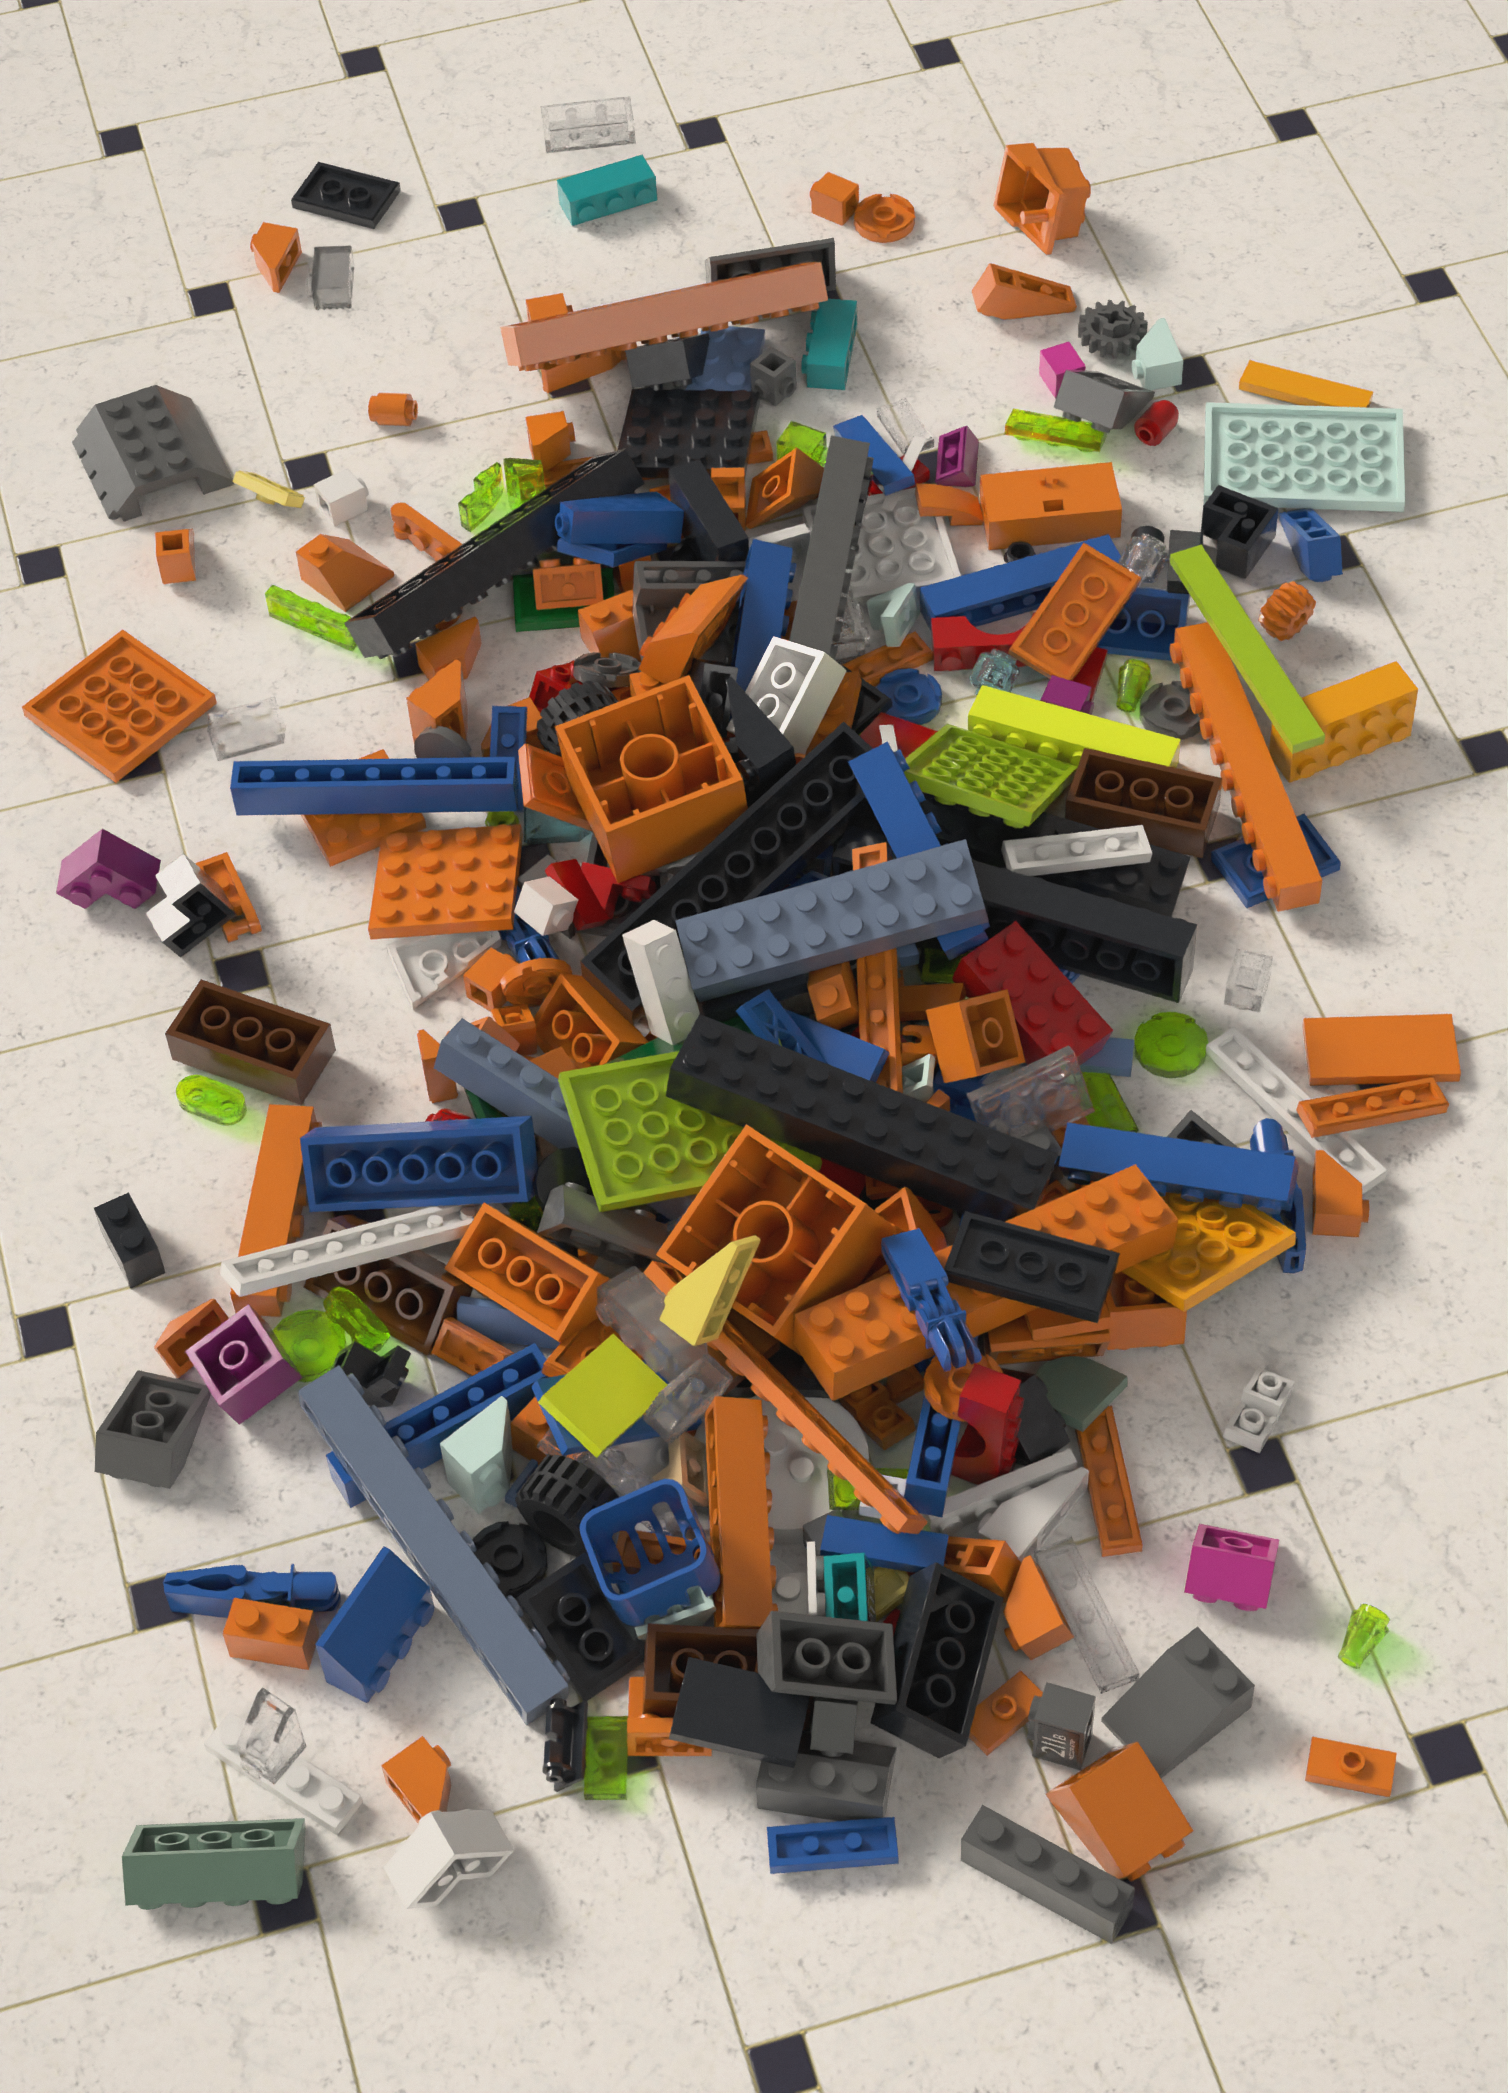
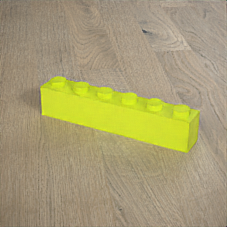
[968,685,1181,768]

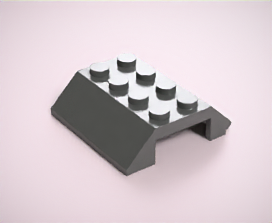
[72,385,234,522]
[633,561,746,675]

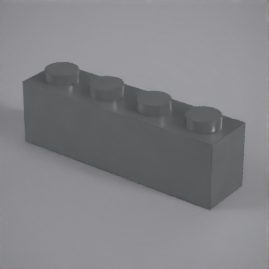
[961,1805,1135,1944]

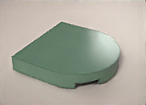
[1035,1356,1128,1432]

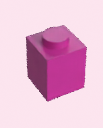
[1039,342,1086,399]

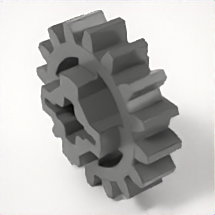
[1078,300,1148,359]

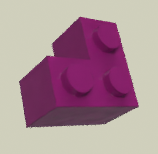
[56,828,161,909]

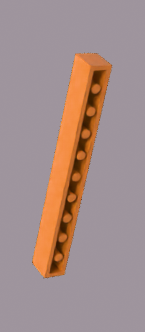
[1170,622,1322,912]

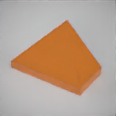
[154,1299,229,1378]

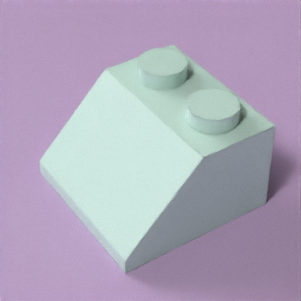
[440,1396,513,1514]

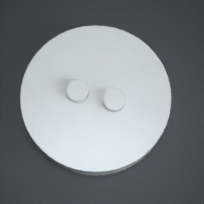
[750,1396,869,1545]

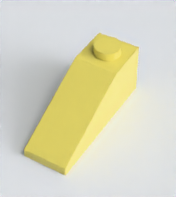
[659,1235,761,1346]

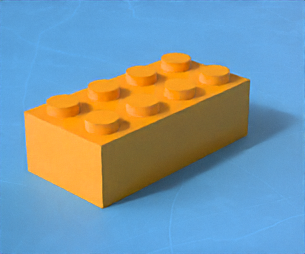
[1269,661,1418,783]

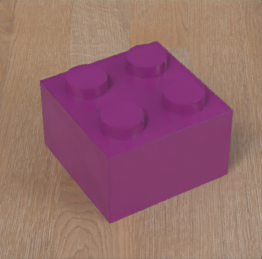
[185,1304,303,1425]

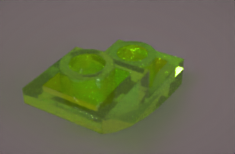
[458,462,504,532]

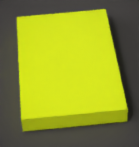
[538,1334,671,1458]

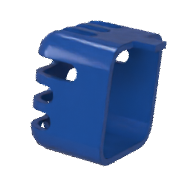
[580,1479,721,1627]

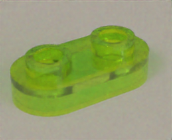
[176,1075,247,1126]
[323,1287,390,1352]

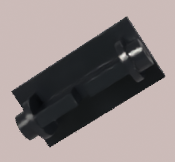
[542,1698,588,1792]

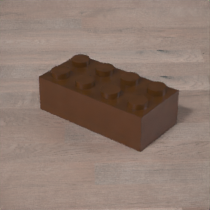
[1065,748,1223,858]
[165,979,336,1105]
[642,1623,814,1731]

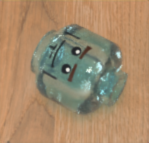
[969,648,1020,695]

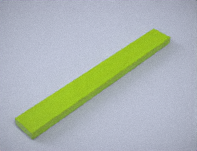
[1170,544,1325,754]

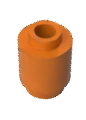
[368,393,418,426]

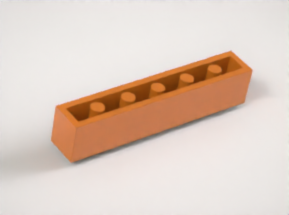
[230,1104,322,1317]
[705,1396,778,1629]

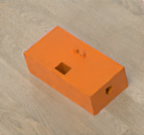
[980,462,1122,550]

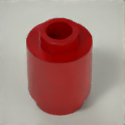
[1134,400,1179,446]

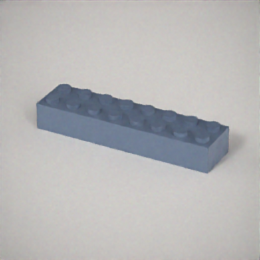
[675,839,989,1002]

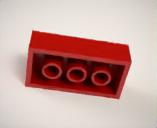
[952,921,1114,1088]

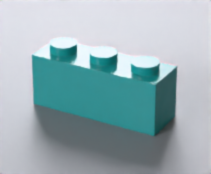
[557,154,658,226]
[801,299,858,390]

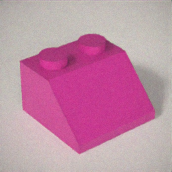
[1184,1524,1280,1611]

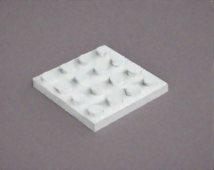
[802,488,961,609]

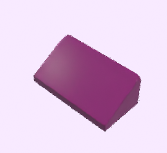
[935,425,979,487]

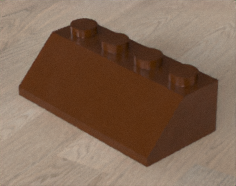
[303,1214,473,1356]

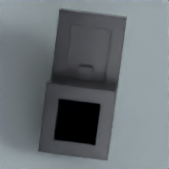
[330,1341,411,1408]

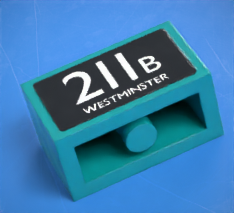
[823,1552,876,1622]

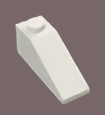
[976,1467,1089,1563]

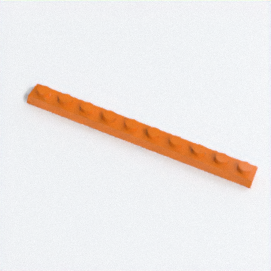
[852,842,903,1200]
[644,1261,928,1534]

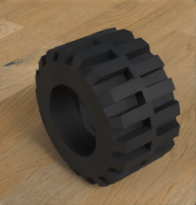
[536,681,619,757]
[515,1454,619,1557]

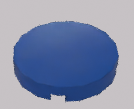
[875,668,942,725]

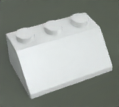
[726,636,847,754]

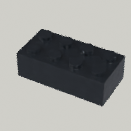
[870,1562,1004,1759]

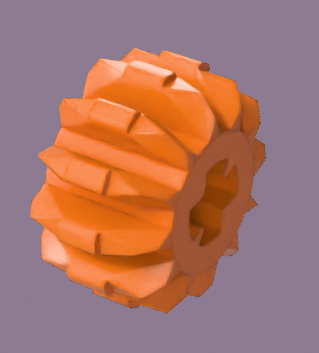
[1258,581,1316,641]

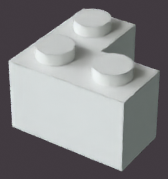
[383,1809,514,1909]

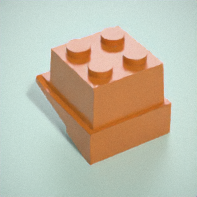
[993,143,1091,255]

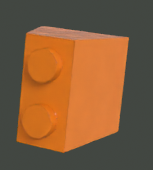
[1046,1741,1193,1882]

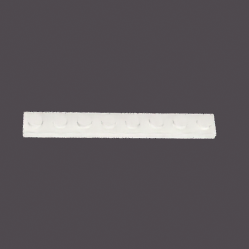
[220,1203,510,1297]

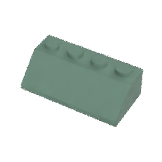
[122,1818,305,1910]

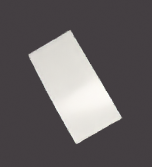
[1223,1367,1295,1453]

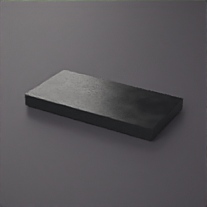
[944,1211,1120,1323]

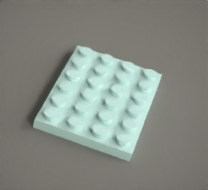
[1203,402,1405,512]

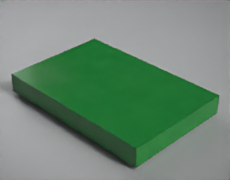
[513,568,615,632]

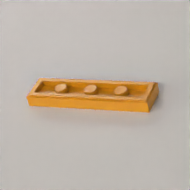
[1239,360,1373,408]

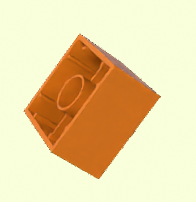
[555,675,748,883]
[656,1124,897,1356]

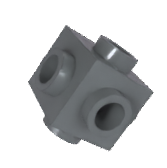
[750,347,797,406]

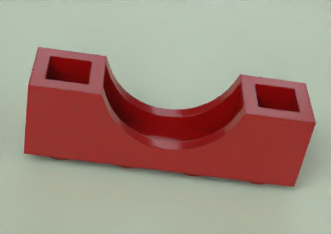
[931,612,1035,671]
[951,1363,1025,1485]

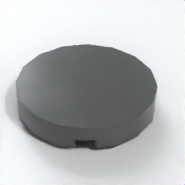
[573,652,642,688]
[1139,681,1201,740]
[414,726,472,758]

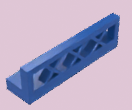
[736,989,828,1064]

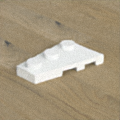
[387,931,501,1010]

